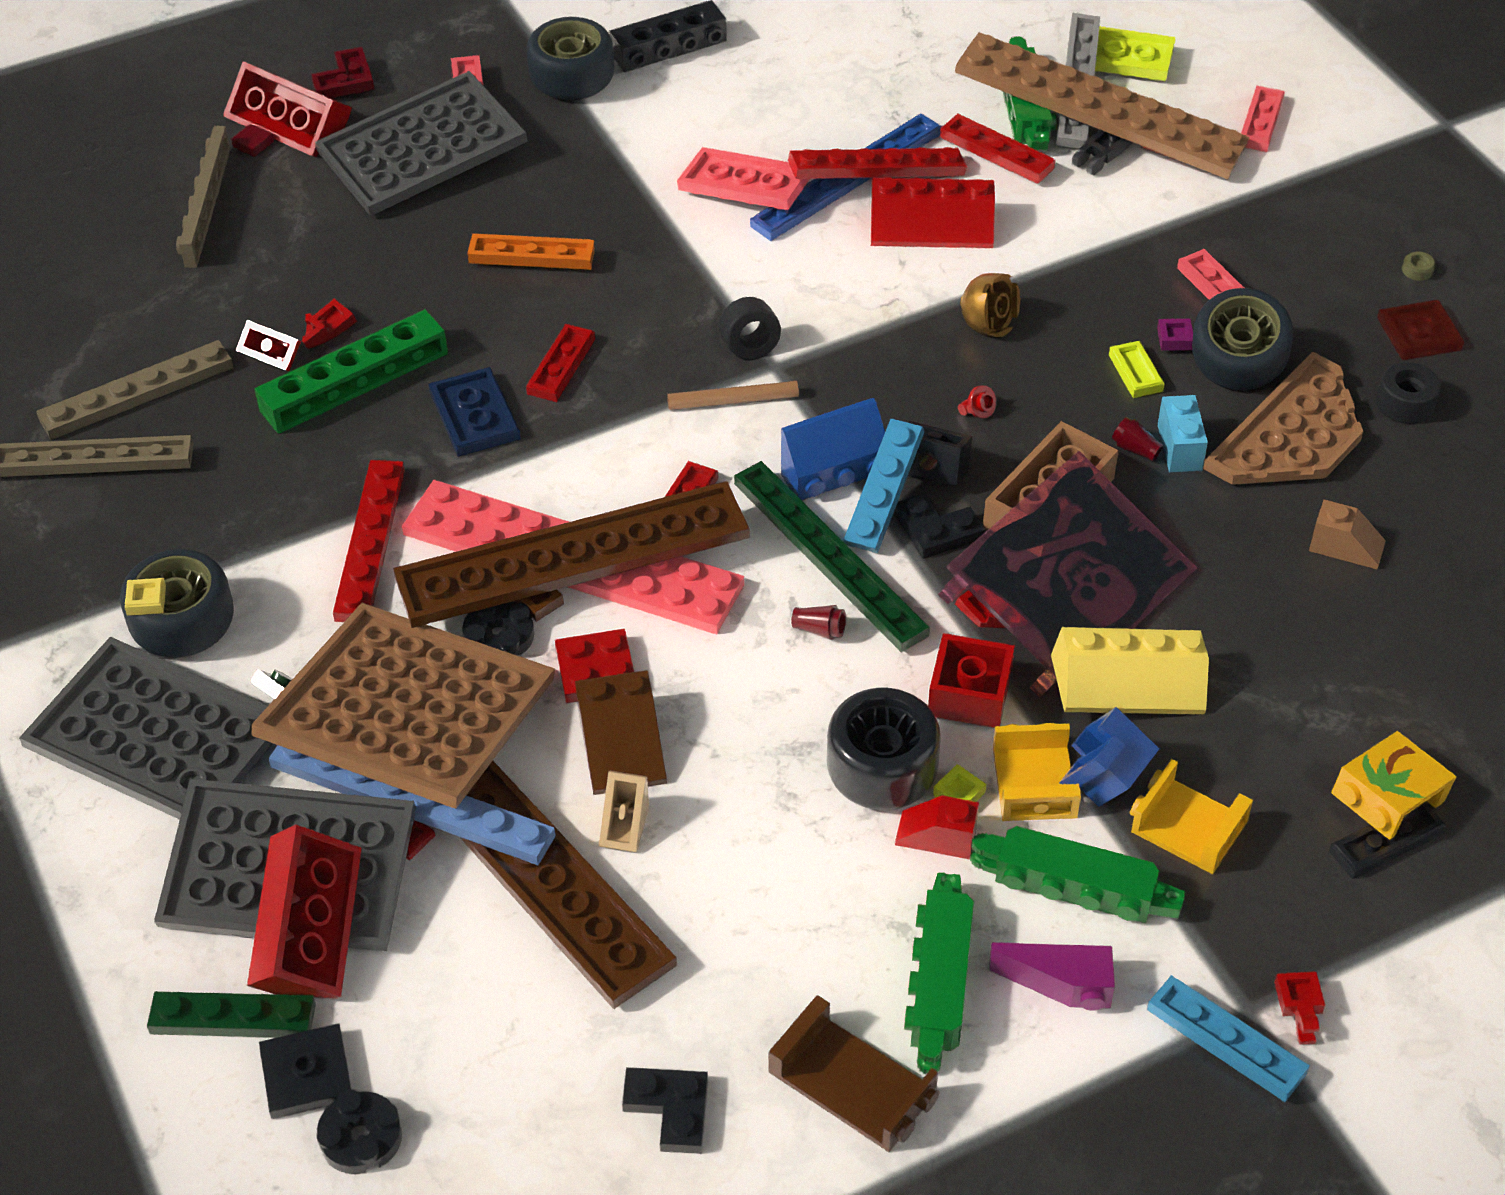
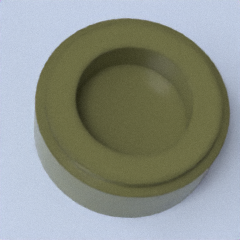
[1402,252,1436,281]

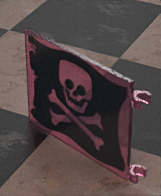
[938,451,1197,698]

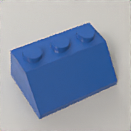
[781,398,885,500]

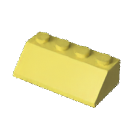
[1051,627,1209,715]

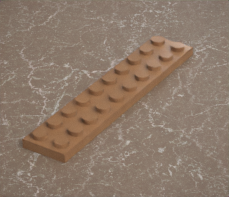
[955,32,1249,179]

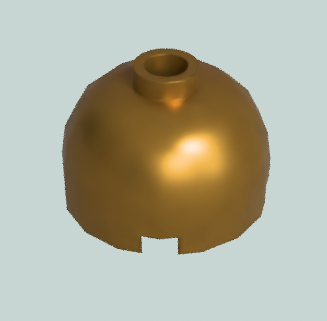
[960,273,1021,337]

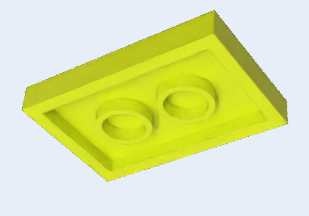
[1095,26,1176,81]

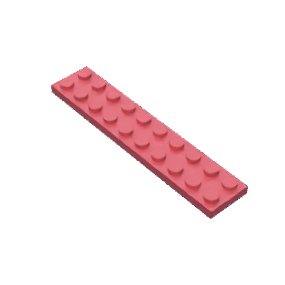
[402,480,744,635]

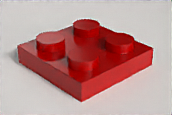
[555,628,634,703]

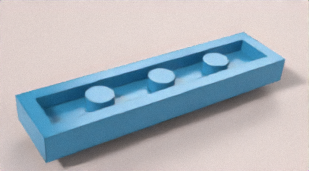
[843,419,924,554]
[1147,975,1310,1102]

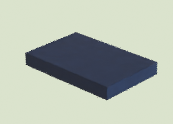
[428,367,521,457]

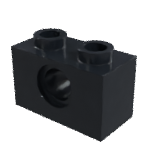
[908,421,973,486]

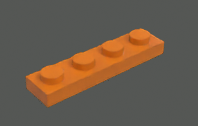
[467,233,595,270]

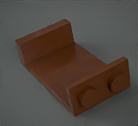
[768,995,939,1152]

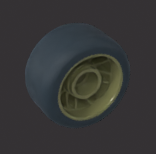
[527,16,614,100]
[1192,288,1293,391]
[120,549,234,658]

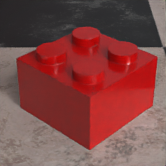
[928,633,1015,728]

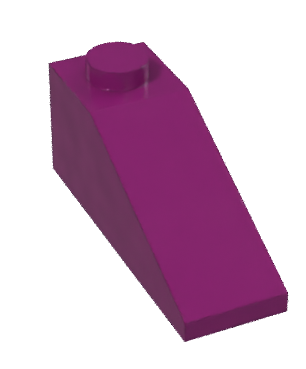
[989,942,1115,1011]

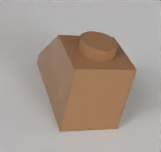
[1309,500,1386,569]

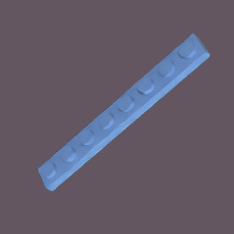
[268,745,555,865]

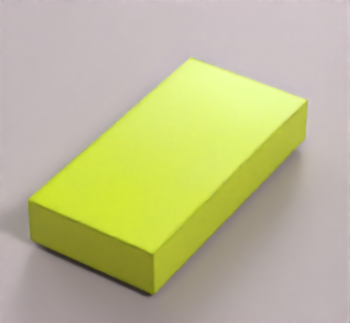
[1109,341,1165,398]

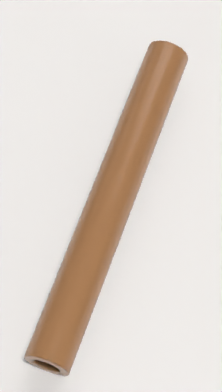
[667,381,799,410]

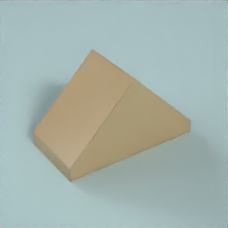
[599,771,649,852]

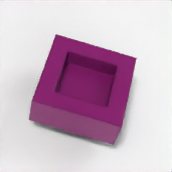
[1157,319,1193,350]

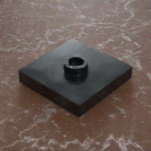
[259,1023,352,1119]

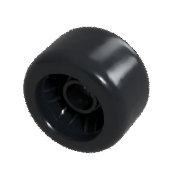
[827,687,941,810]

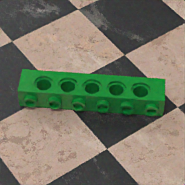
[254,309,448,434]

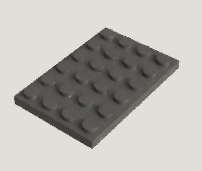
[315,71,528,216]
[19,637,273,820]
[154,778,416,951]

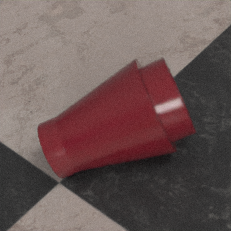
[1112,417,1164,462]
[791,605,846,640]

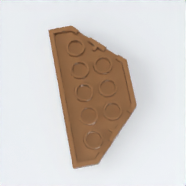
[1203,352,1363,485]

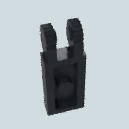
[1071,130,1133,175]

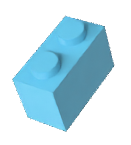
[1158,395,1208,473]

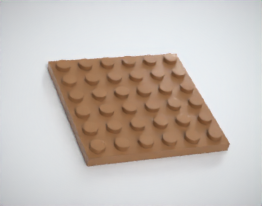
[252,603,555,809]

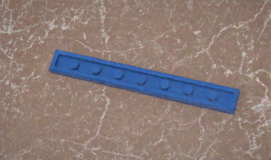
[750,113,942,241]

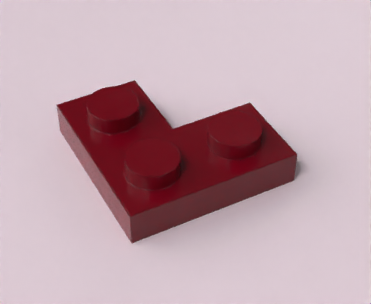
[311,47,375,99]

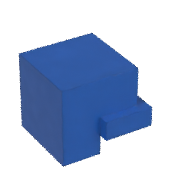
[1059,707,1159,807]

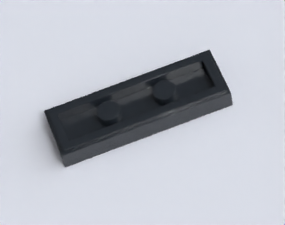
[1329,802,1447,879]

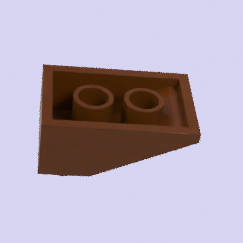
[575,670,667,795]

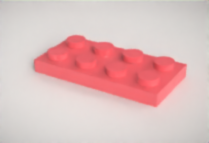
[677,147,810,210]

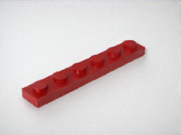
[788,147,967,179]
[333,460,405,622]

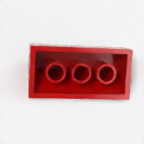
[223,61,352,157]
[871,177,995,249]
[247,824,362,998]

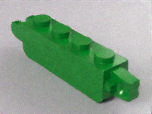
[1002,36,1056,151]
[970,826,1185,923]
[904,872,974,1075]

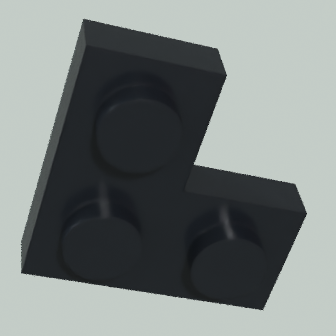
[894,493,985,559]
[622,1067,708,1154]

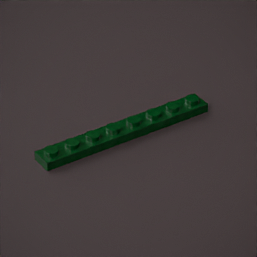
[734,461,930,653]

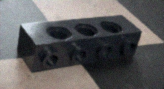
[609,0,727,72]

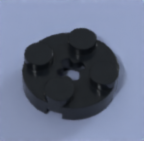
[462,601,534,654]
[317,1089,402,1175]

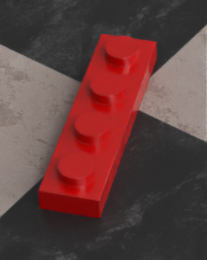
[940,113,1056,184]

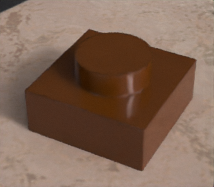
[515,590,564,622]

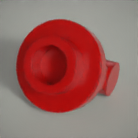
[957,385,997,418]

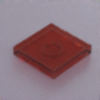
[1377,299,1464,360]

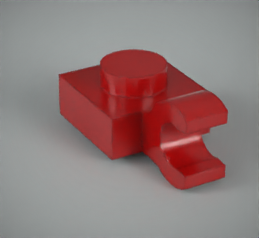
[1274,971,1325,1045]

